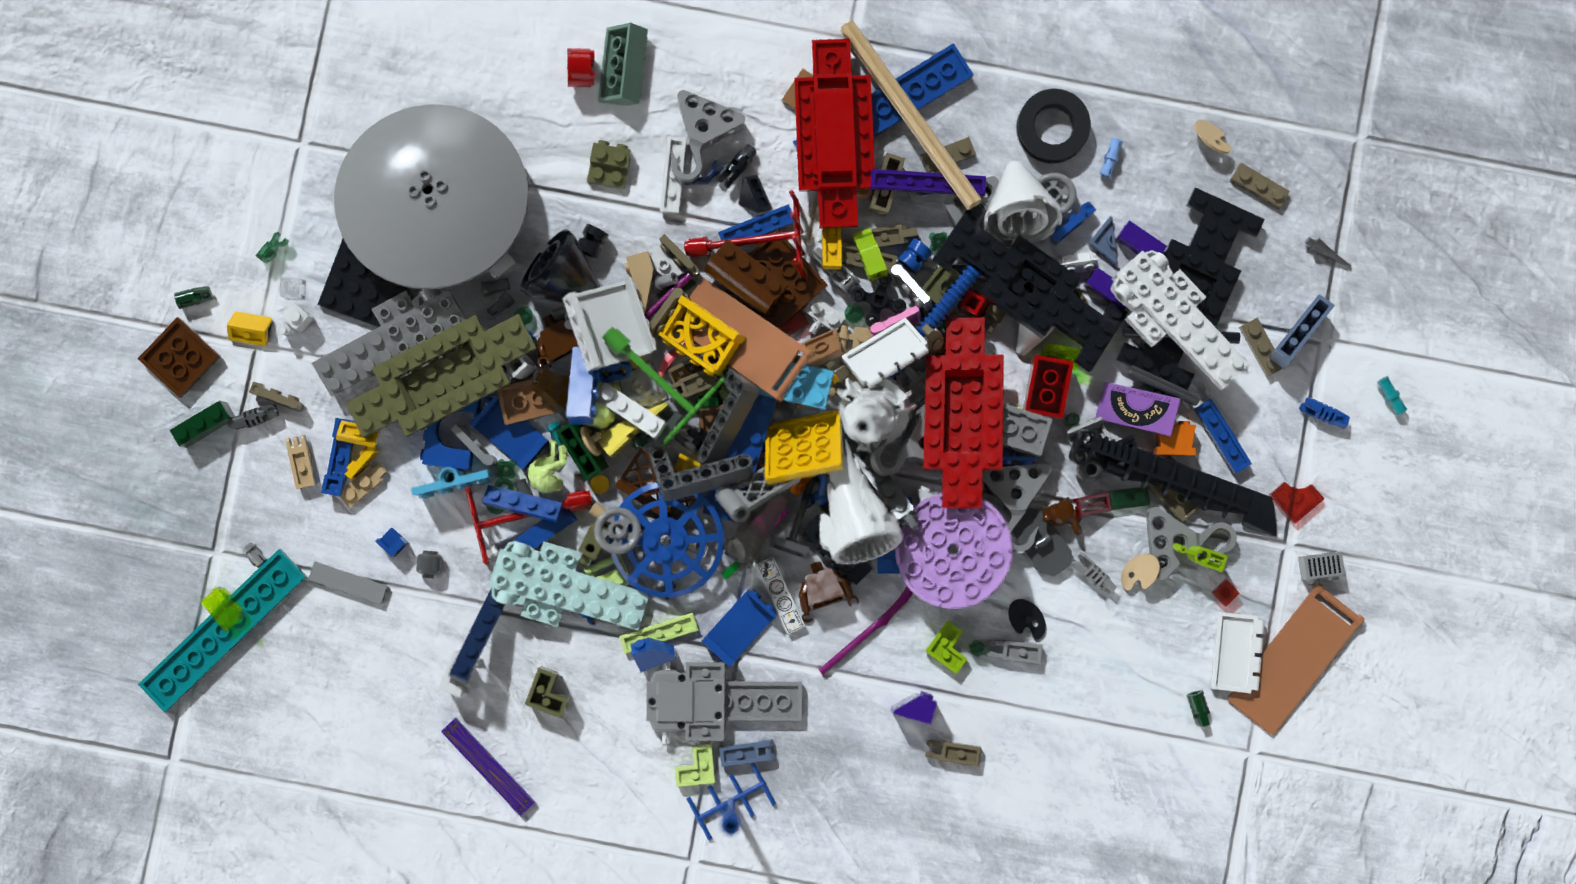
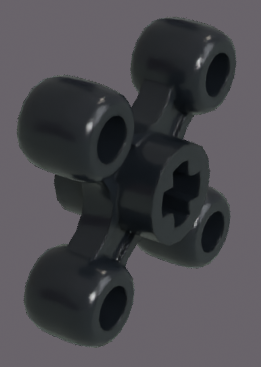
[851,273,906,328]

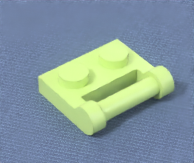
[583,554,630,586]

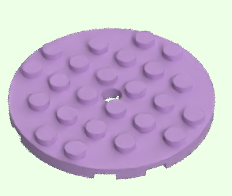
[895,493,1013,609]

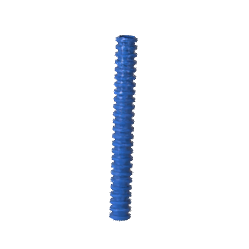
[889,265,981,380]

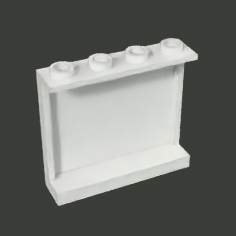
[562,277,656,372]

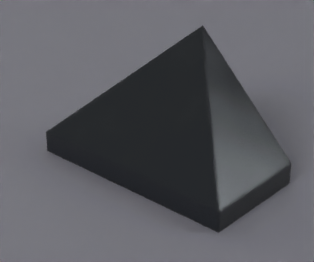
[738,174,773,213]

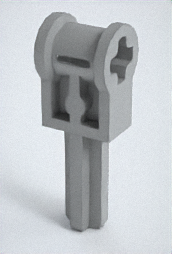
[811,247,860,296]

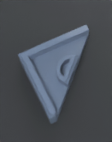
[1088,216,1118,266]

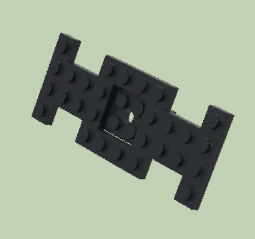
[1116,187,1265,390]
[932,205,1128,372]

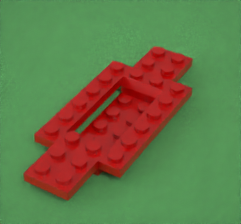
[794,39,875,229]
[923,318,1004,509]

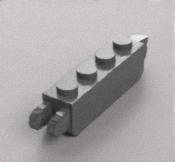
[853,451,920,533]

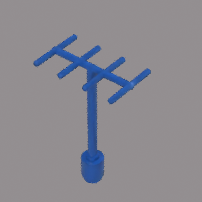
[686,763,776,840]

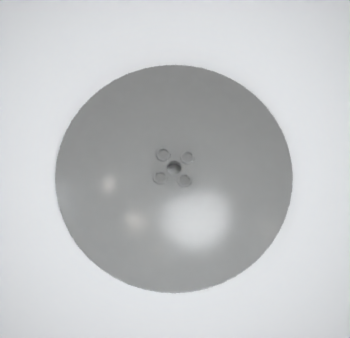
[334,104,528,289]

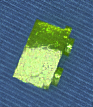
[1040,343,1081,370]
[201,586,245,631]

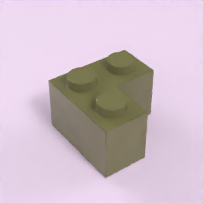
[525,666,571,718]

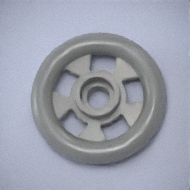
[1038,173,1077,216]
[594,507,641,554]

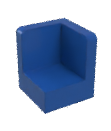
[375,528,409,557]

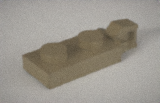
[871,224,918,248]
[921,324,946,356]
[249,382,304,412]

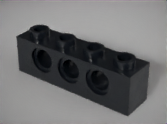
[802,514,873,585]

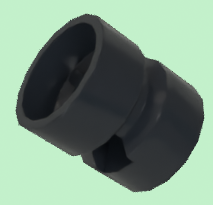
[578,224,609,259]

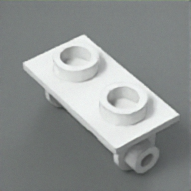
[1057,251,1098,273]

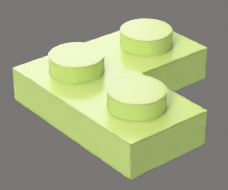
[675,743,715,787]

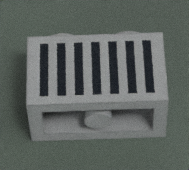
[1298,552,1345,583]

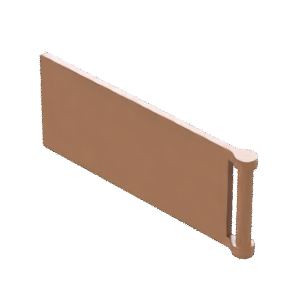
[676,278,815,402]
[1227,582,1365,735]

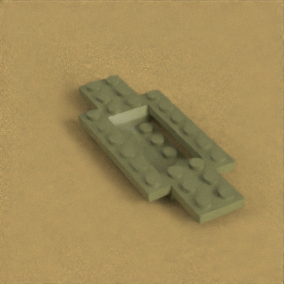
[346,314,537,438]

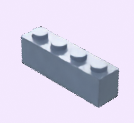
[1269,294,1335,369]

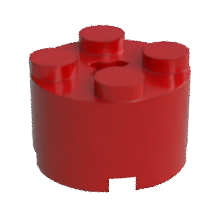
[567,48,595,87]

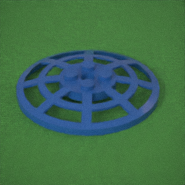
[609,483,725,598]

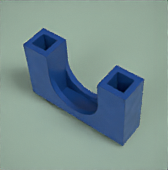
[420,400,481,471]

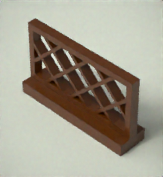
[615,448,703,520]

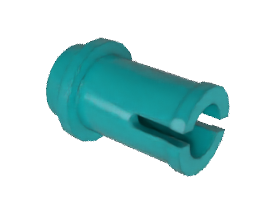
[547,421,563,446]

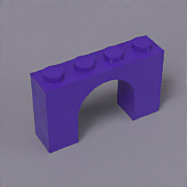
[1083,220,1167,309]

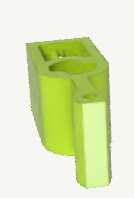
[852,228,887,282]
[1172,543,1228,572]

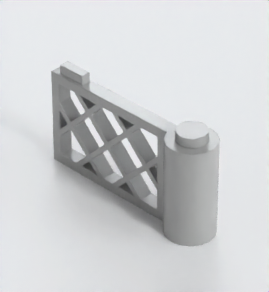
[715,467,800,522]

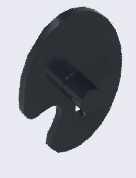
[1008,599,1046,640]

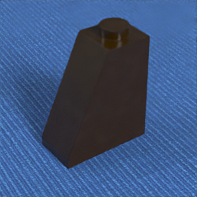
[532,368,570,421]

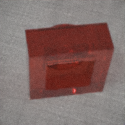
[1211,579,1240,607]

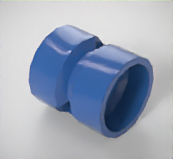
[897,238,933,275]

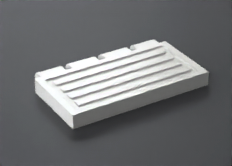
[841,318,929,388]
[1211,612,1265,693]

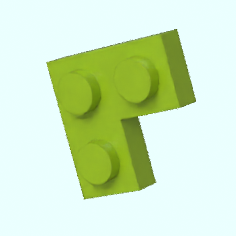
[925,620,967,674]

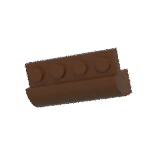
[704,239,788,319]

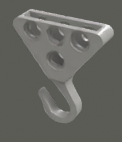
[671,90,745,182]
[907,172,999,227]
[870,405,946,476]
[983,464,1052,552]
[1145,507,1237,580]

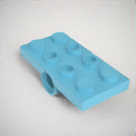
[758,362,834,410]
[411,467,495,499]

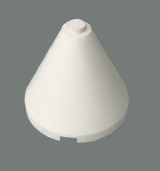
[984,161,1062,244]

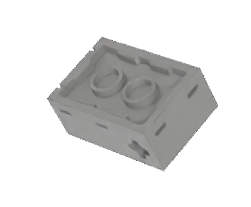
[1003,404,1052,458]

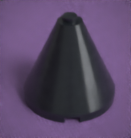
[520,229,601,303]

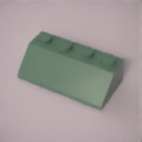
[598,23,648,105]

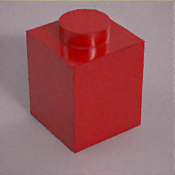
[960,289,990,316]

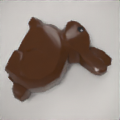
[1042,497,1082,536]

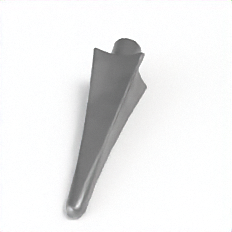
[1305,237,1351,268]

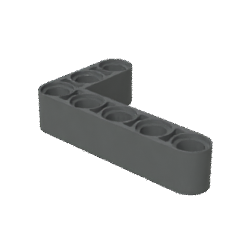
[697,364,759,465]
[649,446,754,501]

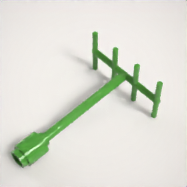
[602,327,725,446]

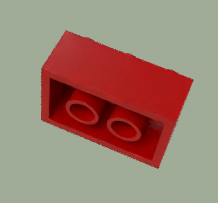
[1023,354,1074,419]

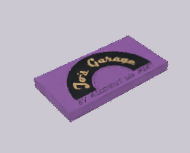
[1095,382,1181,437]

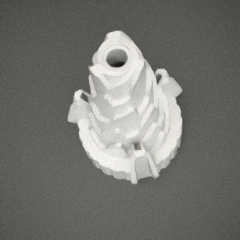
[836,376,916,455]
[820,439,903,565]

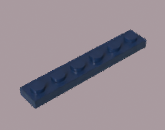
[448,588,506,684]

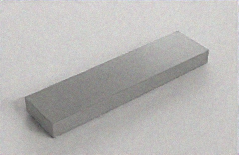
[308,561,388,604]

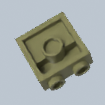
[587,140,632,190]
[921,266,974,316]

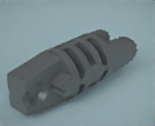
[227,404,279,430]

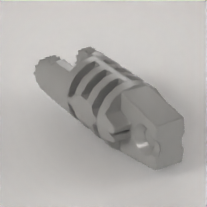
[1071,552,1117,594]

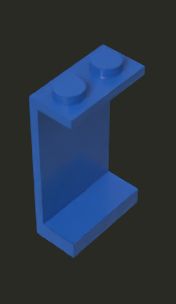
[470,396,549,471]
[701,589,777,667]

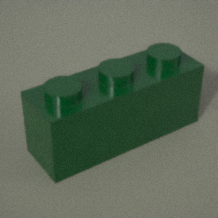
[169,400,235,448]
[555,423,609,480]

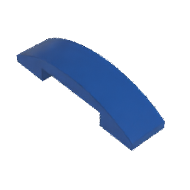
[321,418,355,497]
[504,508,578,549]

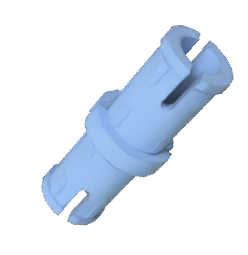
[1099,138,1123,178]

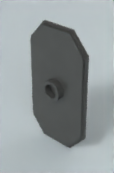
[1013,508,1072,576]

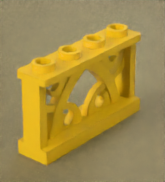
[658,295,746,376]

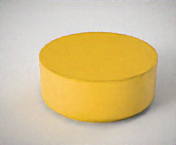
[590,475,610,494]

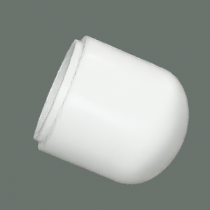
[487,543,504,562]

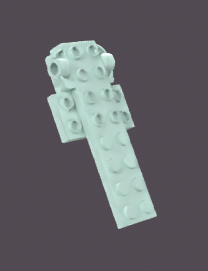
[488,541,649,630]

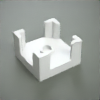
[438,650,482,698]

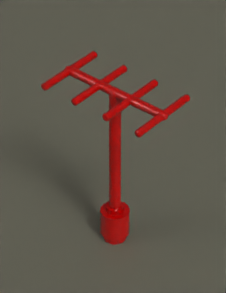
[684,190,807,278]
[465,487,593,565]

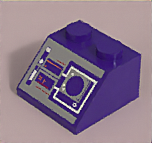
[891,691,937,725]

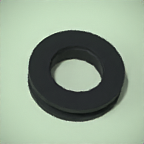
[1016,89,1091,164]

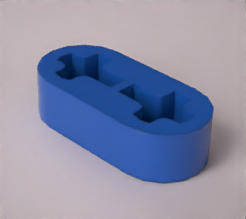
[598,361,633,383]

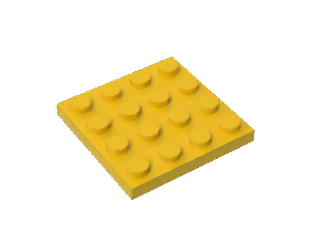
[765,410,843,485]

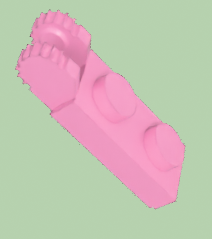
[870,305,922,337]

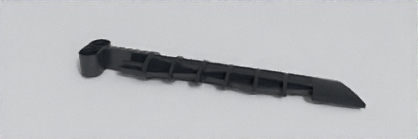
[1069,429,1277,537]

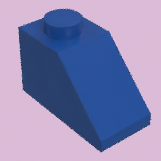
[630,637,677,672]

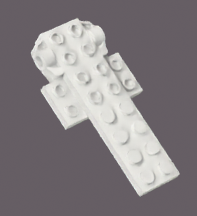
[1110,250,1249,390]

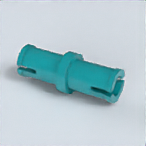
[1377,376,1407,415]

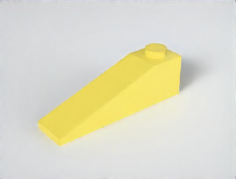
[597,402,669,458]

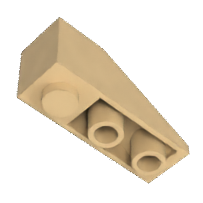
[624,251,655,313]

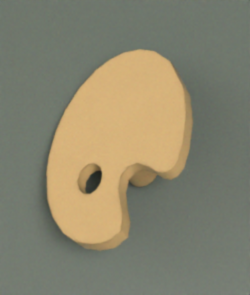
[1194,120,1232,154]
[580,425,602,456]
[1121,554,1160,591]

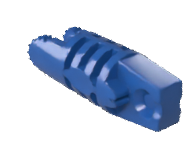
[1299,397,1350,429]

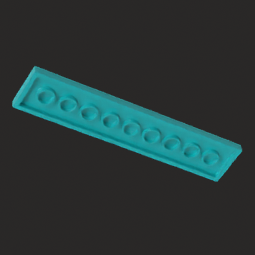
[138,549,307,712]

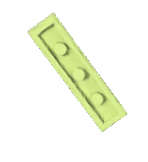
[619,612,699,654]

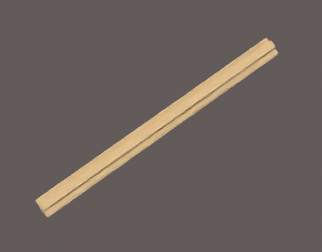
[840,20,982,210]

